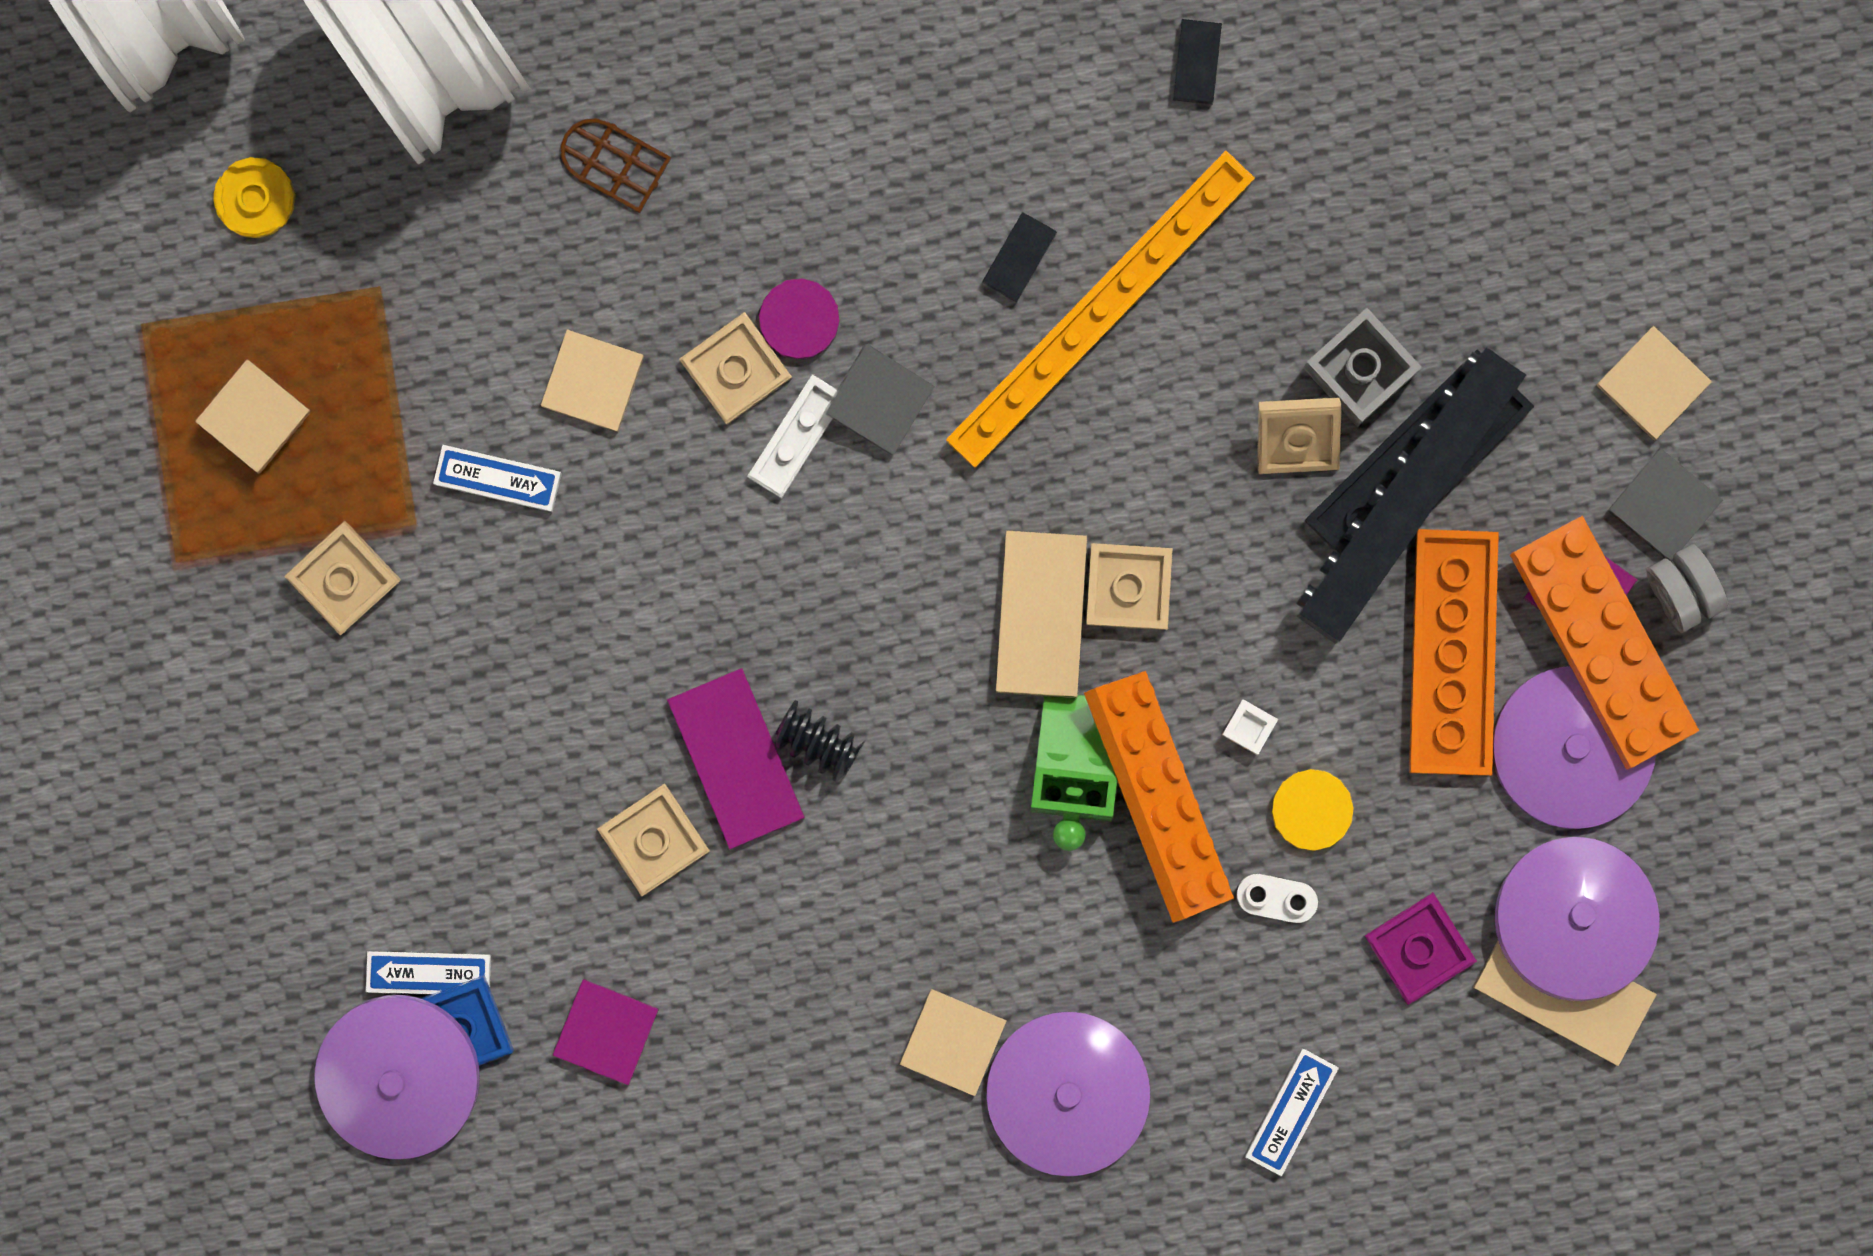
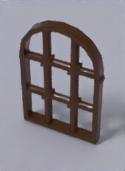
[561,118,671,213]

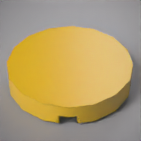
[213,157,295,238]
[1271,769,1354,851]

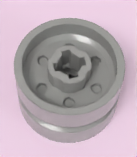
[1646,544,1728,633]

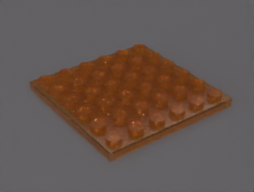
[141,286,418,563]

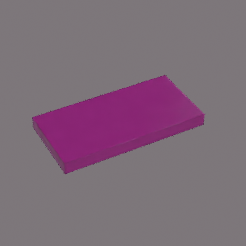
[667,668,805,849]

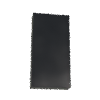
[1173,19,1222,105]
[982,212,1057,302]

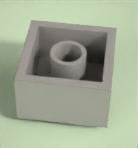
[1303,308,1422,427]

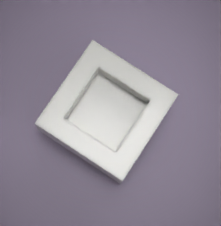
[1222,699,1278,755]

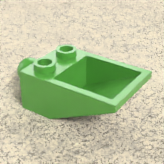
[1031,695,1117,851]

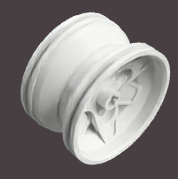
[49,0,245,112]
[303,0,530,165]

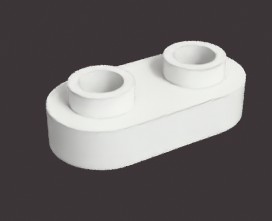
[1236,874,1318,923]

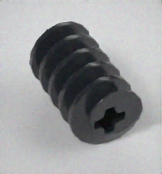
[775,700,866,782]

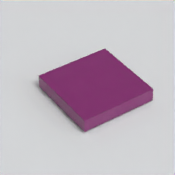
[1364,892,1477,1005]
[553,979,659,1085]

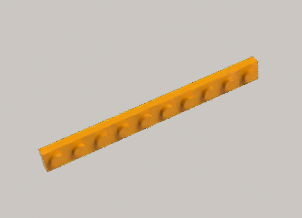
[946,151,1255,469]

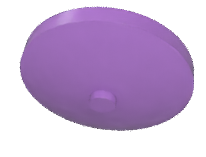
[1493,666,1656,829]
[1495,837,1659,1001]
[315,995,480,1159]
[987,1012,1150,1176]

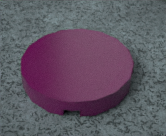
[759,278,840,359]

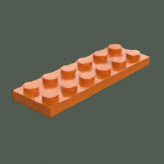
[1509,515,1700,770]
[1409,529,1499,776]
[1084,671,1234,923]

